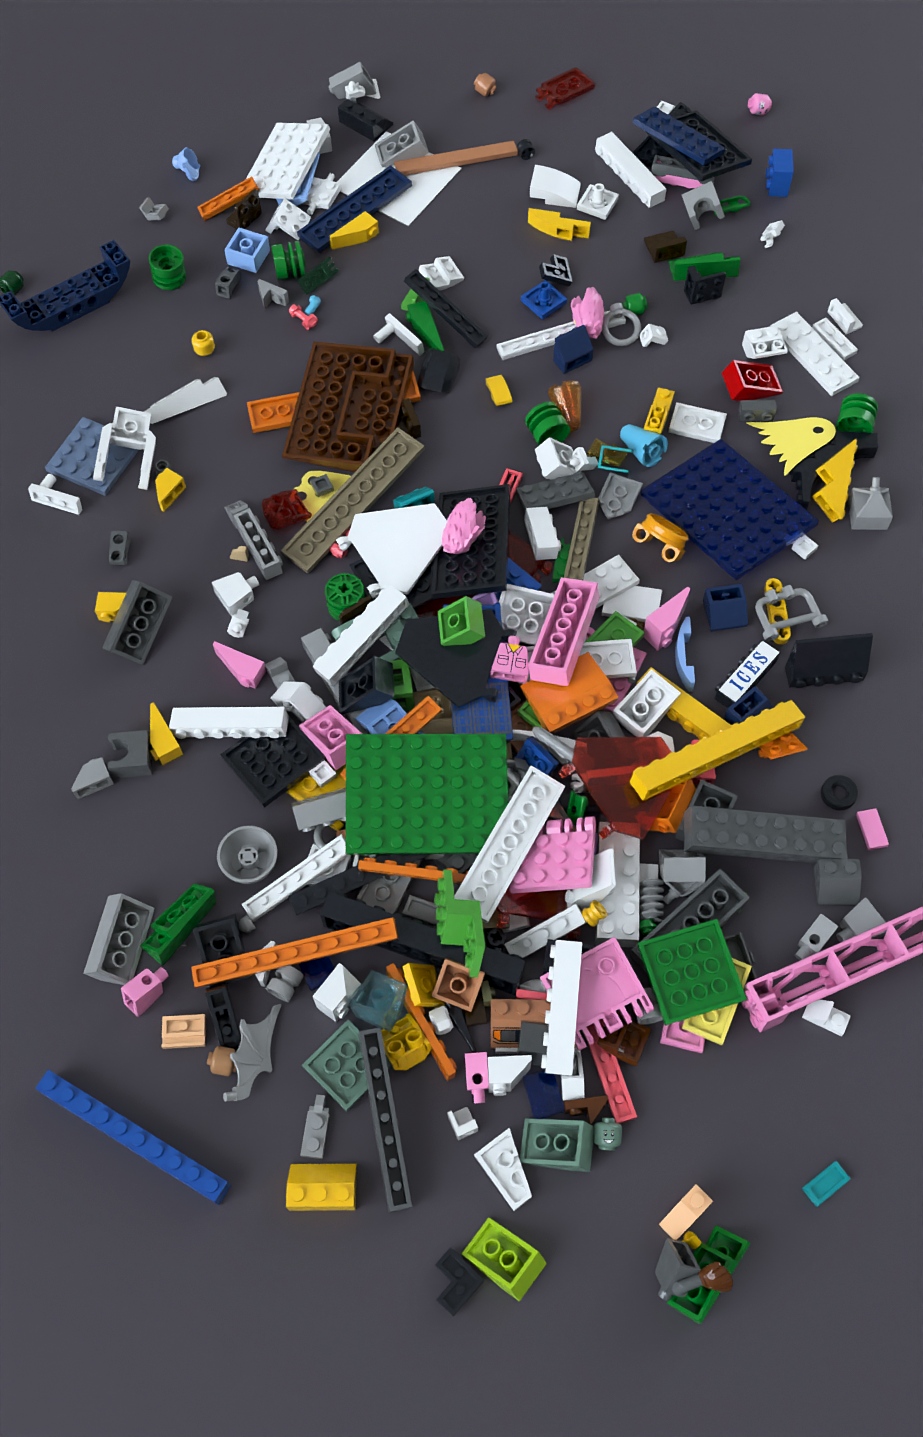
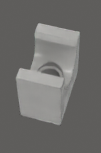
[682,181,725,230]

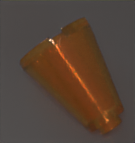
[548,380,582,432]

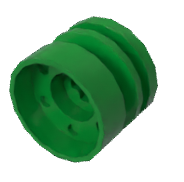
[271,241,306,280]
[149,245,186,290]
[836,393,879,433]
[525,402,570,446]
[325,573,365,621]

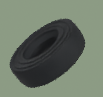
[821,775,858,810]

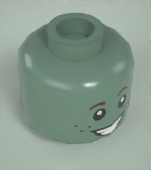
[593,1117,622,1151]

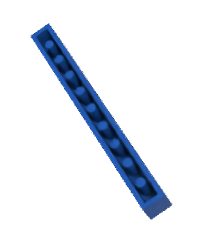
[35,1070,231,1205]

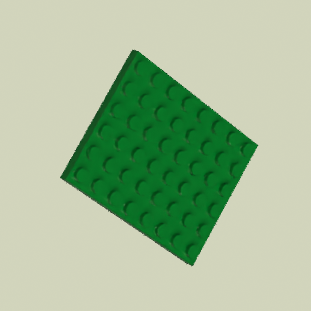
[345,734,508,855]

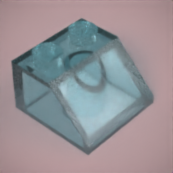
[349,970,407,1032]

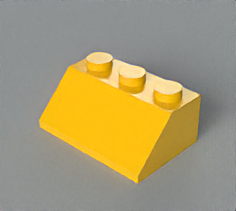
[286,1164,357,1211]

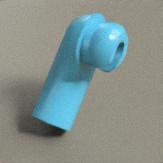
[304,295,321,316]

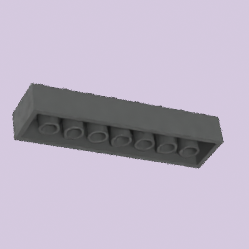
[684,806,848,863]

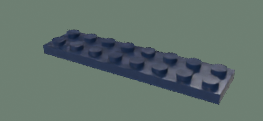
[297,165,412,253]

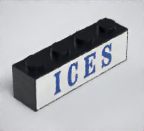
[715,640,781,708]

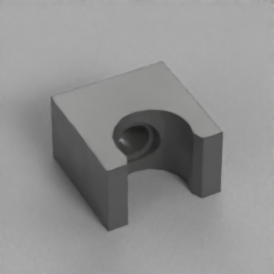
[108,730,152,778]

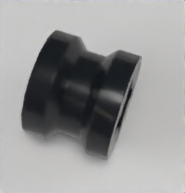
[517,139,535,160]

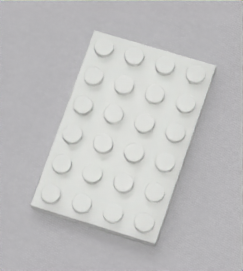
[246,123,330,199]

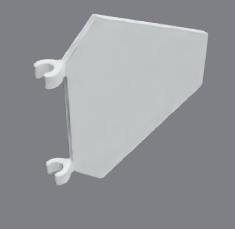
[336,503,447,599]

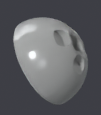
[217,826,278,884]

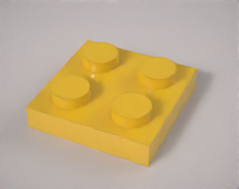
[402,963,445,1007]

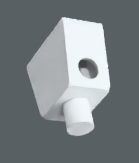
[212,572,259,617]

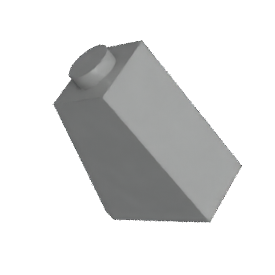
[329,62,376,99]

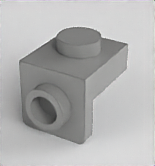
[140,198,169,220]

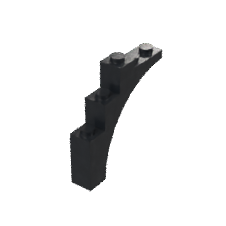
[788,431,878,512]

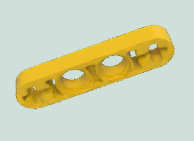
[764,578,791,645]

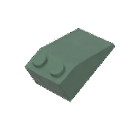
[520,1118,594,1172]

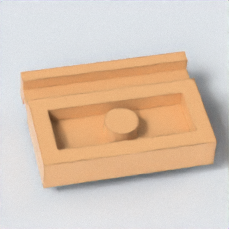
[162,1014,206,1049]

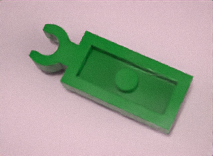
[552,538,572,583]

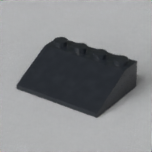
[785,633,873,688]

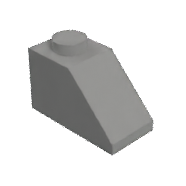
[71,757,114,800]

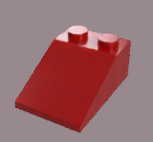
[721,360,783,401]

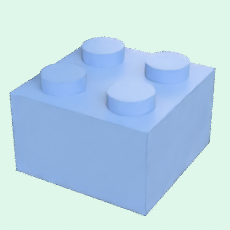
[224,228,270,273]

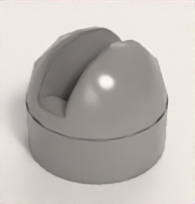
[239,915,256,933]

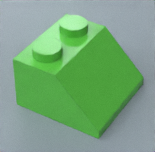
[438,596,485,646]

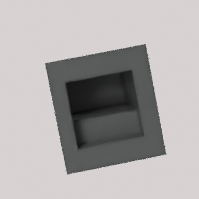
[215,267,241,299]
[109,531,131,565]

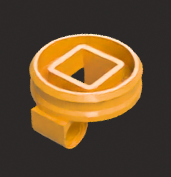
[632,513,689,562]

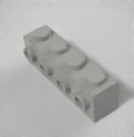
[233,508,283,580]

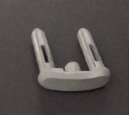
[532,726,595,774]

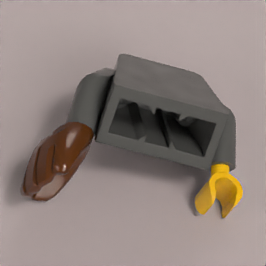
[655,1231,733,1301]

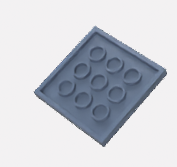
[45,417,139,496]

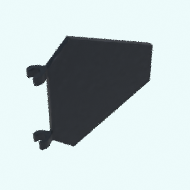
[395,609,517,708]

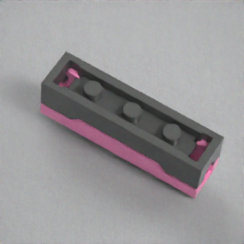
[651,155,715,188]

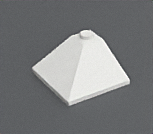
[499,584,555,646]

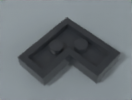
[539,254,573,286]
[435,1248,484,1317]

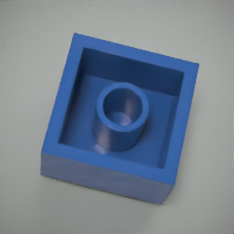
[765,149,794,197]

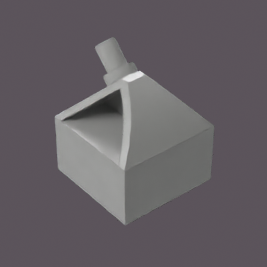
[848,477,893,530]
[659,849,706,904]

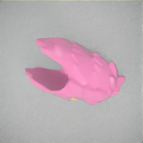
[571,287,604,339]
[442,498,486,554]

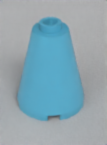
[620,424,668,467]

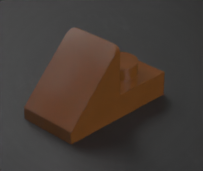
[563,1095,608,1125]

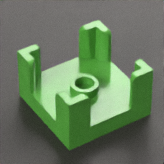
[388,659,414,711]

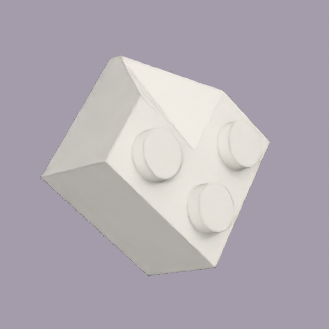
[313,963,362,1022]

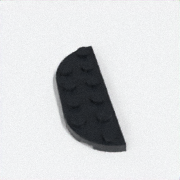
[632,102,691,164]

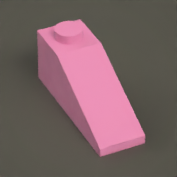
[213,641,266,689]

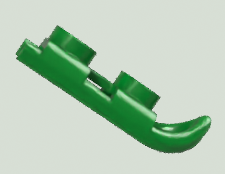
[714,195,751,216]
[567,790,588,827]

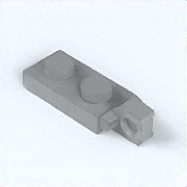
[300,1095,330,1159]

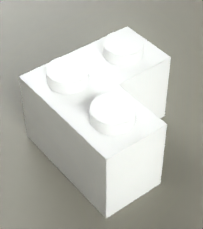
[271,681,326,723]

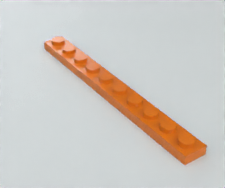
[191,917,399,988]

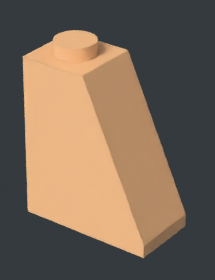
[659,1184,713,1240]

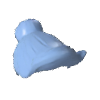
[172,147,200,181]

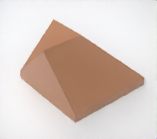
[432,958,485,1012]

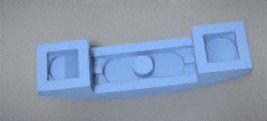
[675,617,695,692]

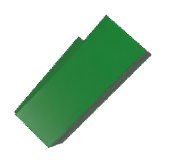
[669,252,740,281]
[140,883,216,966]
[667,1226,751,1324]

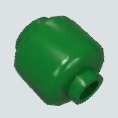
[622,293,647,316]

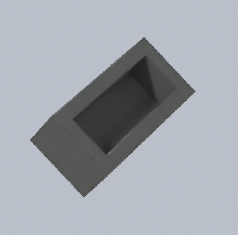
[738,400,777,421]

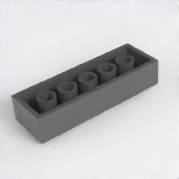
[630,869,750,973]

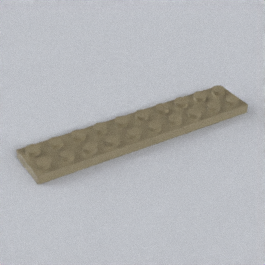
[281,427,425,574]

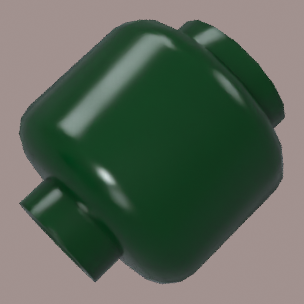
[0,270,24,295]

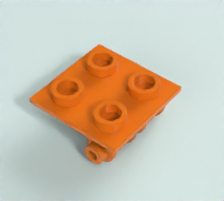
[758,732,808,760]

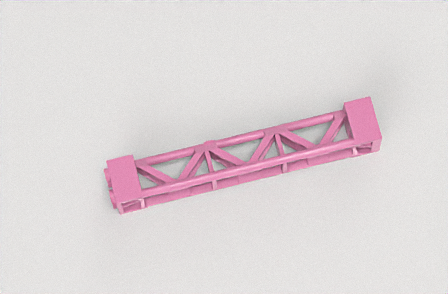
[741,906,923,1033]

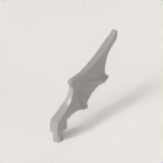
[223,1004,281,1102]

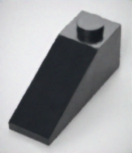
[205,982,241,1050]

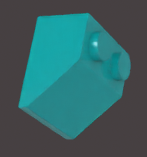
[393,487,435,509]

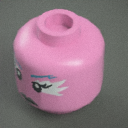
[748,93,772,115]

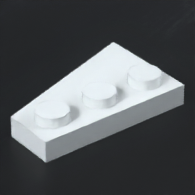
[474,1128,532,1211]

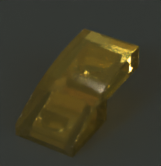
[587,438,628,466]

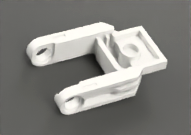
[93,407,156,490]

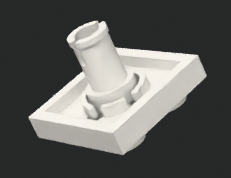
[577,184,619,220]

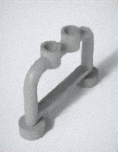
[755,585,829,642]

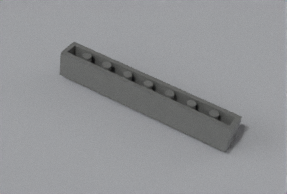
[358,1027,412,1213]

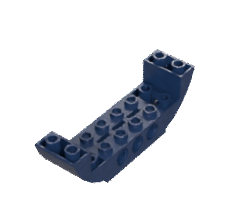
[0,240,130,332]

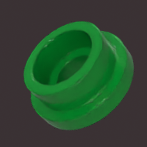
[639,919,657,936]

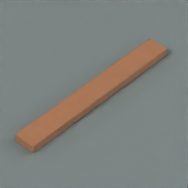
[394,141,518,175]

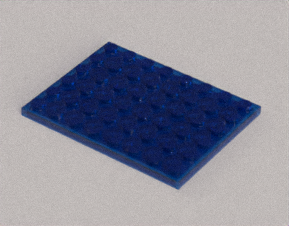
[641,439,819,581]

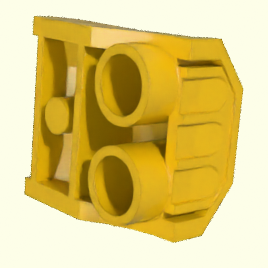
[381,1013,432,1070]

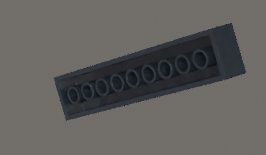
[320,892,525,996]

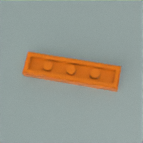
[197,176,259,221]

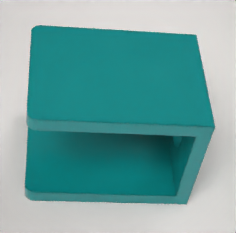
[598,445,632,473]

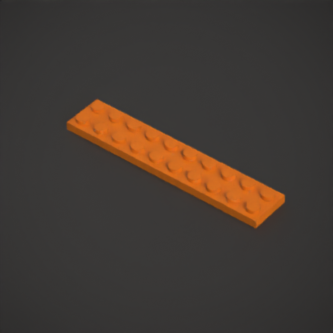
[247,371,421,433]

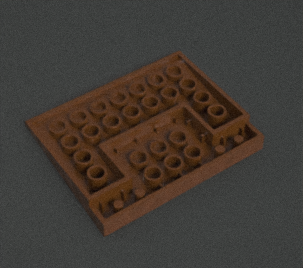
[282,341,414,472]

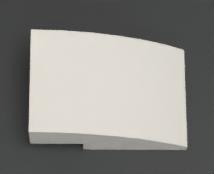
[530,165,581,208]

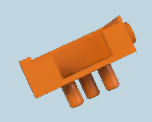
[634,779,696,833]

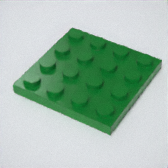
[637,919,747,1026]

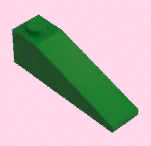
[405,301,444,352]

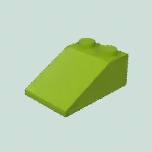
[461,1218,547,1302]

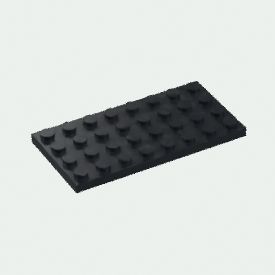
[431,484,510,599]

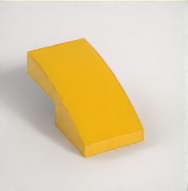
[485,375,513,406]

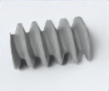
[639,879,664,924]

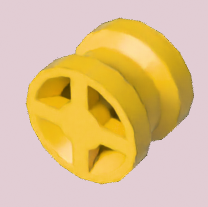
[581,900,608,927]

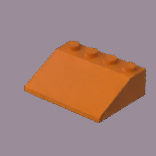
[520,652,619,734]

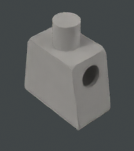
[836,897,887,943]
[795,914,838,960]

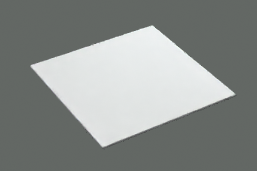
[337,132,462,227]

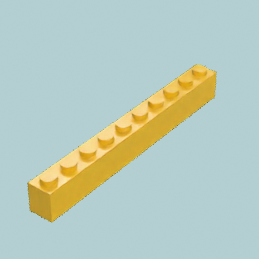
[630,700,805,801]

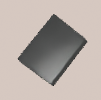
[517,1021,549,1066]

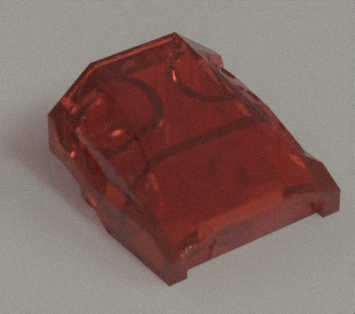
[262,489,312,530]

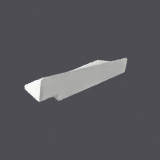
[144,377,227,424]

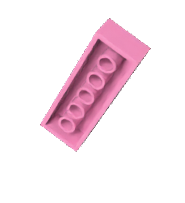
[528,577,600,686]

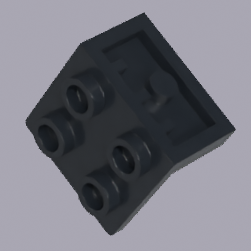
[684,266,726,305]

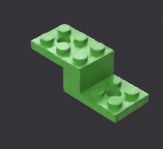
[434,870,485,977]

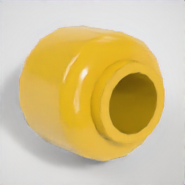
[191,330,215,356]

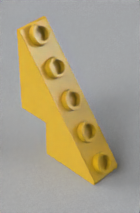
[812,439,857,523]

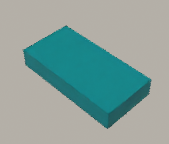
[801,1161,851,1207]

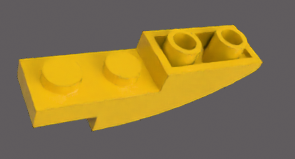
[528,208,591,241]
[644,388,675,434]

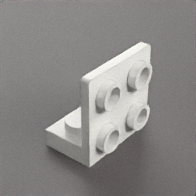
[266,198,311,240]

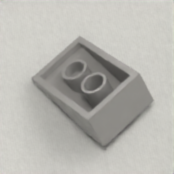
[375,120,429,167]

